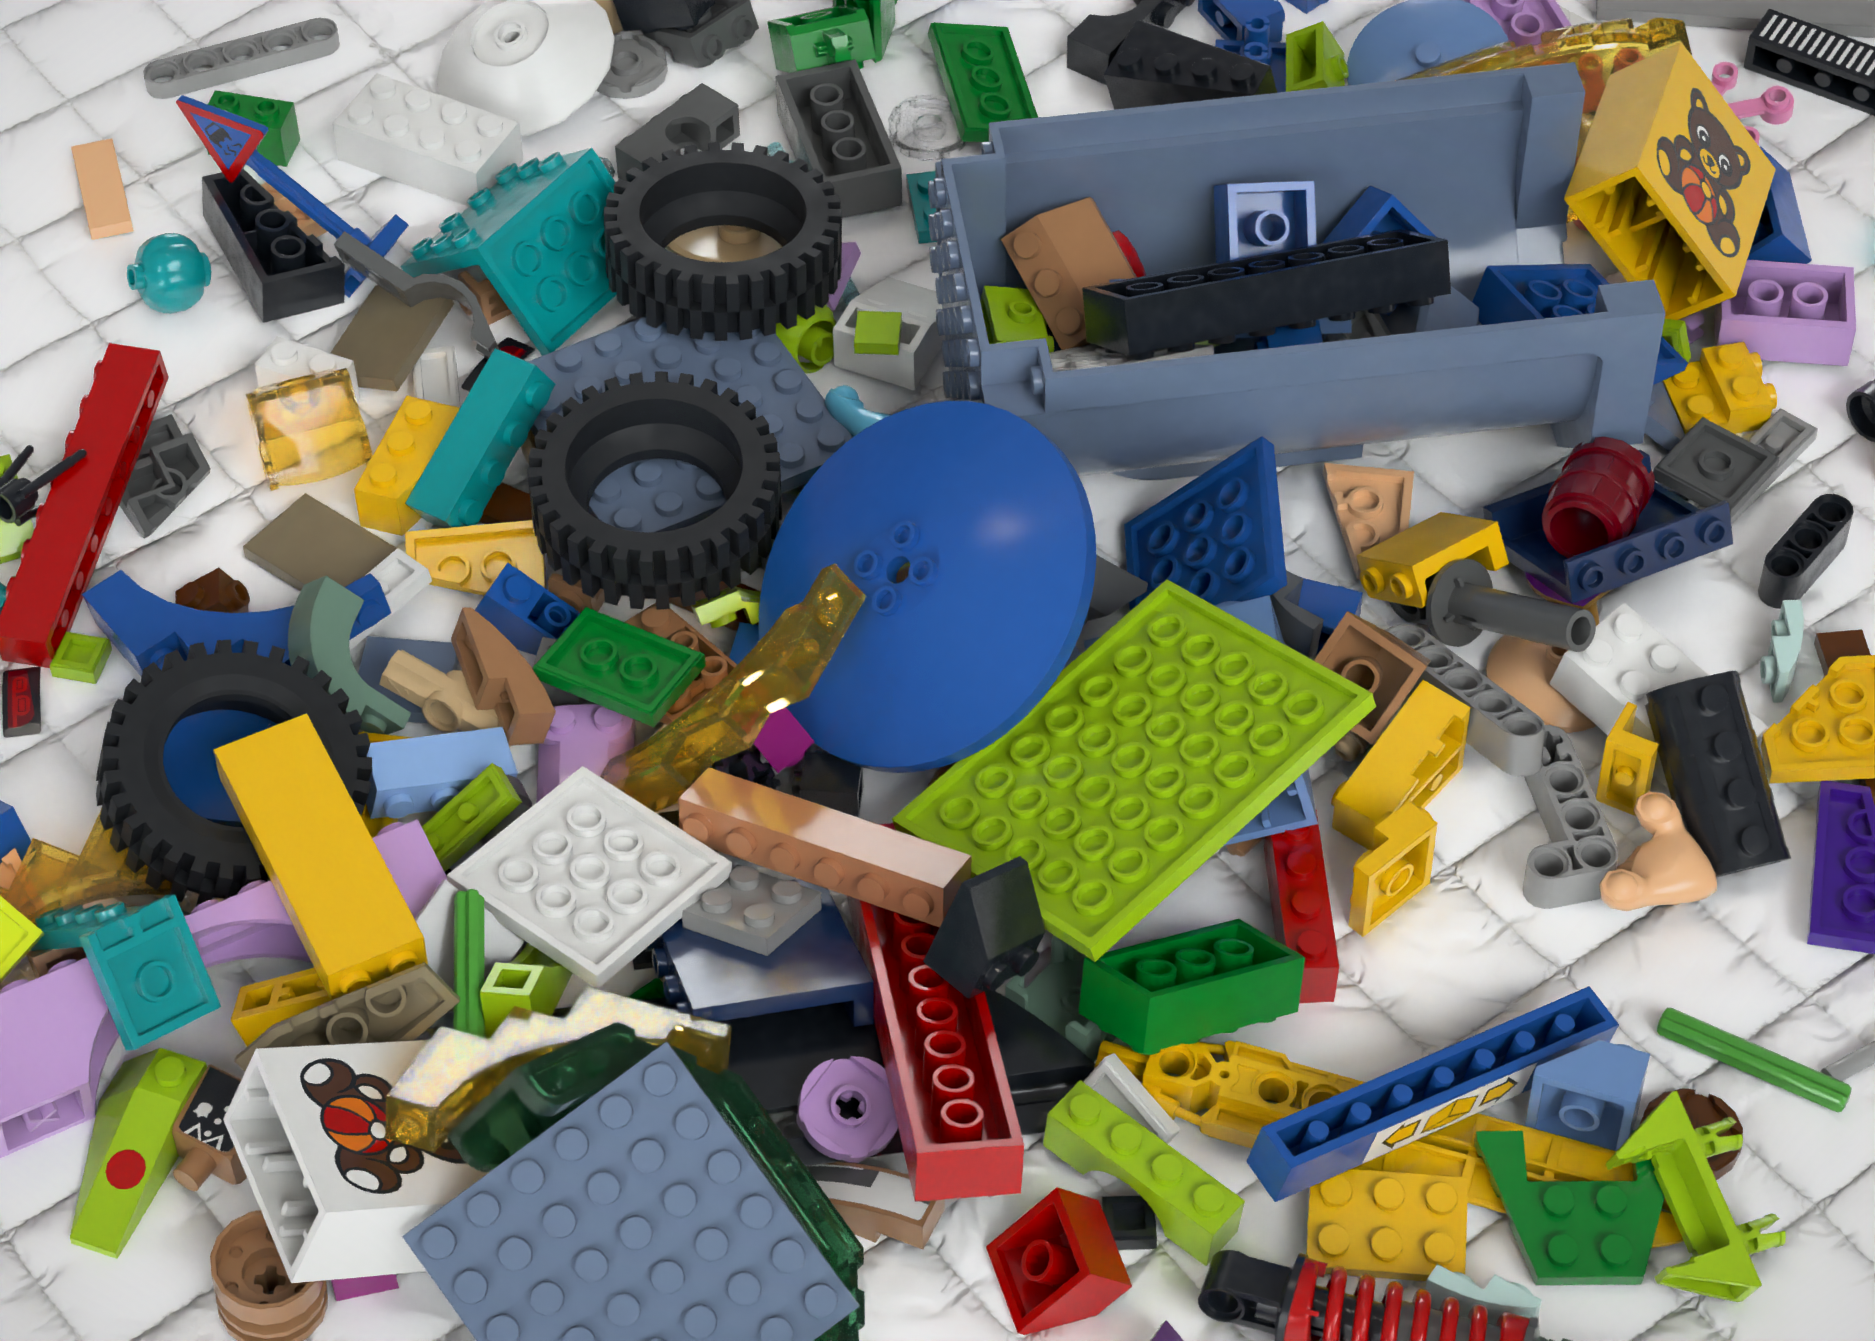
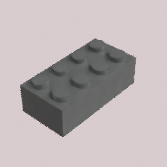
[775,59,902,218]

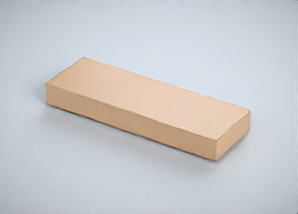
[71,138,134,240]

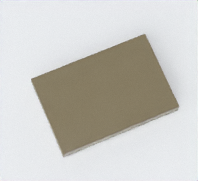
[330,285,454,392]
[243,493,397,591]

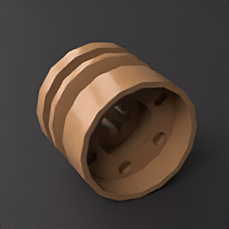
[210,1210,329,1341]

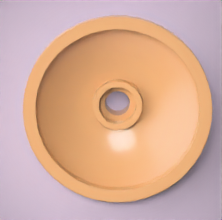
[1486,635,1597,733]

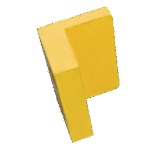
[1596,702,1659,817]

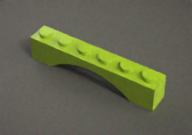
[480,943,573,1047]

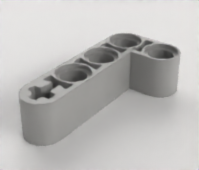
[1522,725,1619,909]

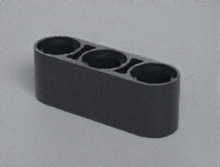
[1758,494,1854,609]

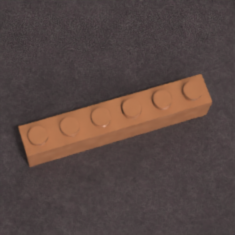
[679,768,972,927]

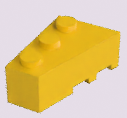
[354,396,460,536]
[1331,680,1471,850]

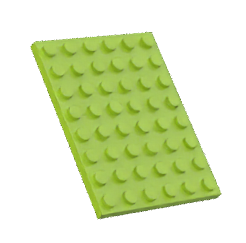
[892,579,1376,962]

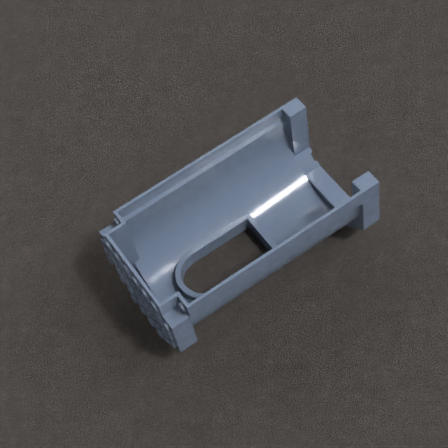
[928,62,1666,480]

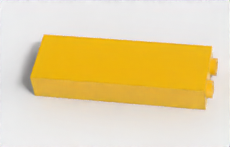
[213,713,428,1000]

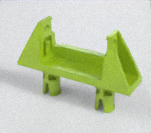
[1606,1091,1786,1302]

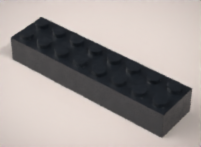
[1082,229,1451,360]

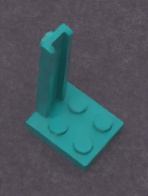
[31,894,221,1050]

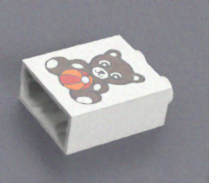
[223,1039,530,1283]

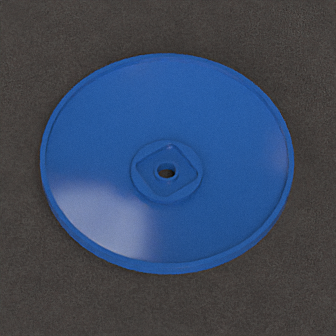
[759,401,1096,773]

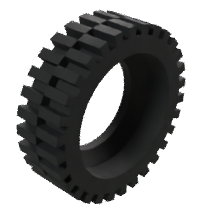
[604,142,842,341]
[527,371,782,610]
[96,640,372,906]

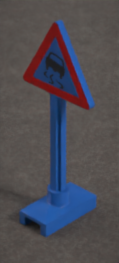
[176,95,409,298]

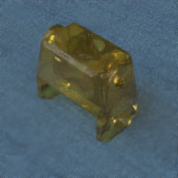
[245,368,373,491]

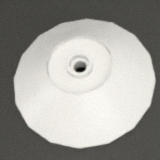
[436,0,615,136]

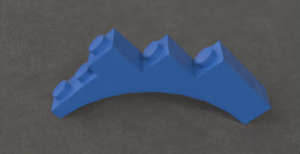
[82,570,392,677]

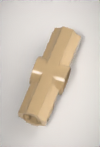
[379,650,511,747]

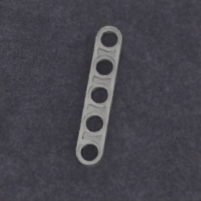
[143,17,340,99]

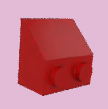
[986,1187,1132,1335]

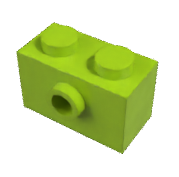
[1286,21,1349,92]
[980,285,1054,353]

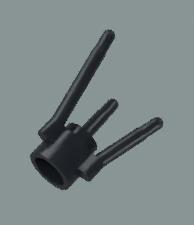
[0,445,87,526]

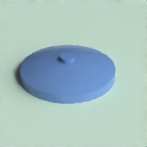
[1347,0,1514,85]

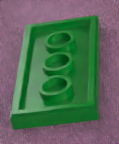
[928,22,1038,142]

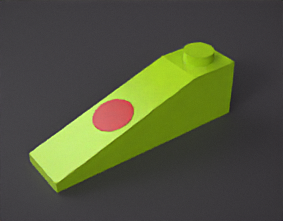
[70,1047,207,1259]

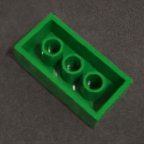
[1078,918,1305,1055]

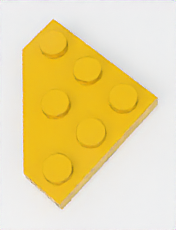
[1760,655,1875,783]

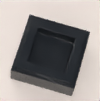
[1101,1195,1157,1250]

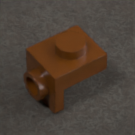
[175,567,250,613]

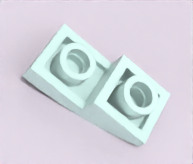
[1760,600,1804,703]
[1425,1264,1542,1325]

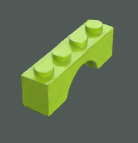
[1043,1080,1245,1266]

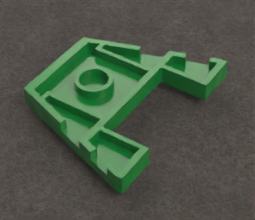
[1474,1130,1665,1285]

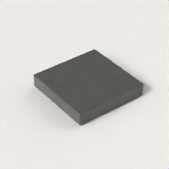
[1653,417,1780,518]

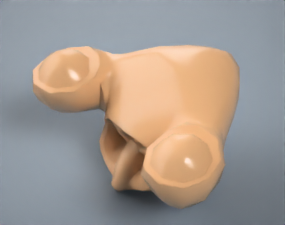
[1599,791,1717,912]

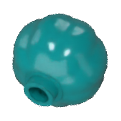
[127,233,211,313]

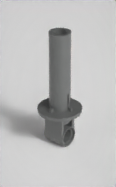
[1389,558,1596,652]

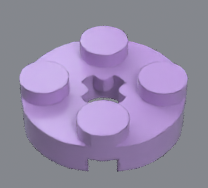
[796,1056,898,1163]

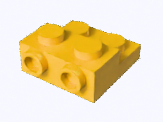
[1662,342,1777,435]
[1348,800,1438,937]

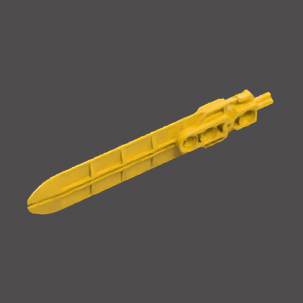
[1095,1040,1684,1248]

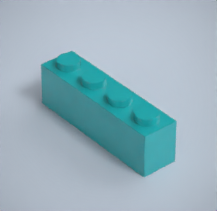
[405,348,556,528]

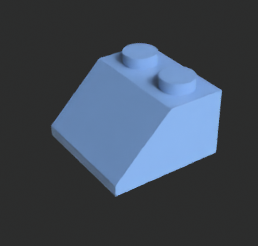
[1525,1040,1650,1151]

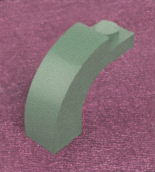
[288,576,411,735]

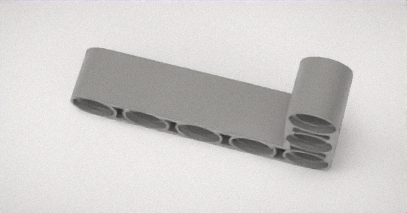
[1311,624,1545,777]

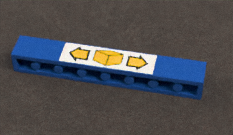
[1246,986,1619,1202]

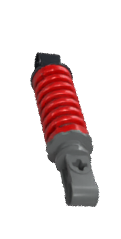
[1198,1250,1573,1341]

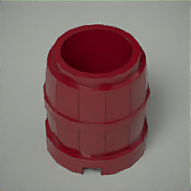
[1542,436,1655,558]

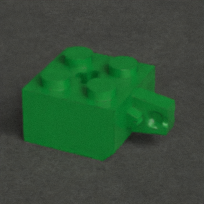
[767,4,876,73]

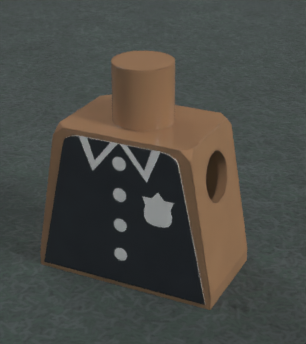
[172,1064,247,1191]

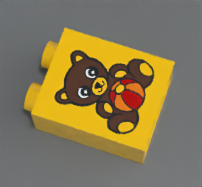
[1564,42,1776,320]

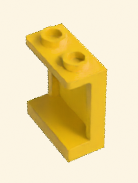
[1356,512,1509,608]

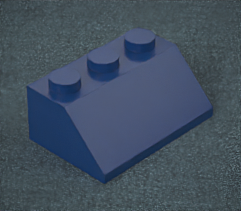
[1747,146,1812,264]

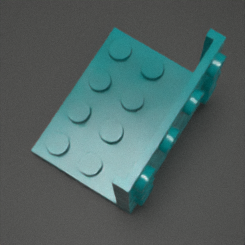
[400,148,617,356]

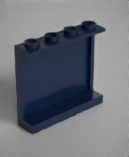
[1483,450,1733,604]
[645,879,874,1052]

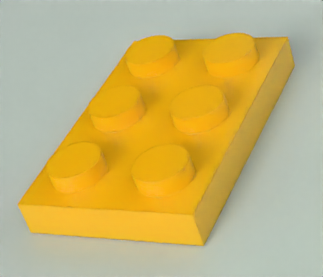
[1306,1169,1468,1282]

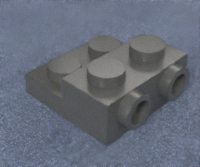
[643,0,759,68]

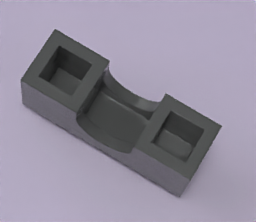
[615,83,740,181]

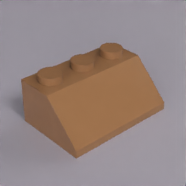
[1001,197,1137,350]

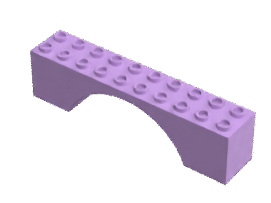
[0,819,447,1158]

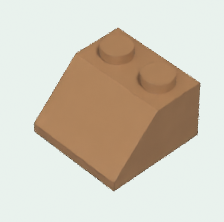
[1314,611,1431,745]

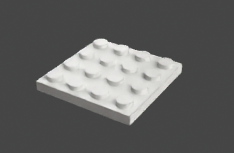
[447,766,732,989]

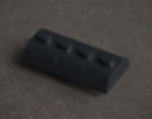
[1645,670,1791,878]

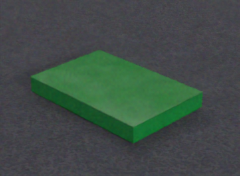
[533,607,706,727]

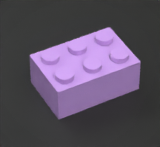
[1714,260,1856,366]

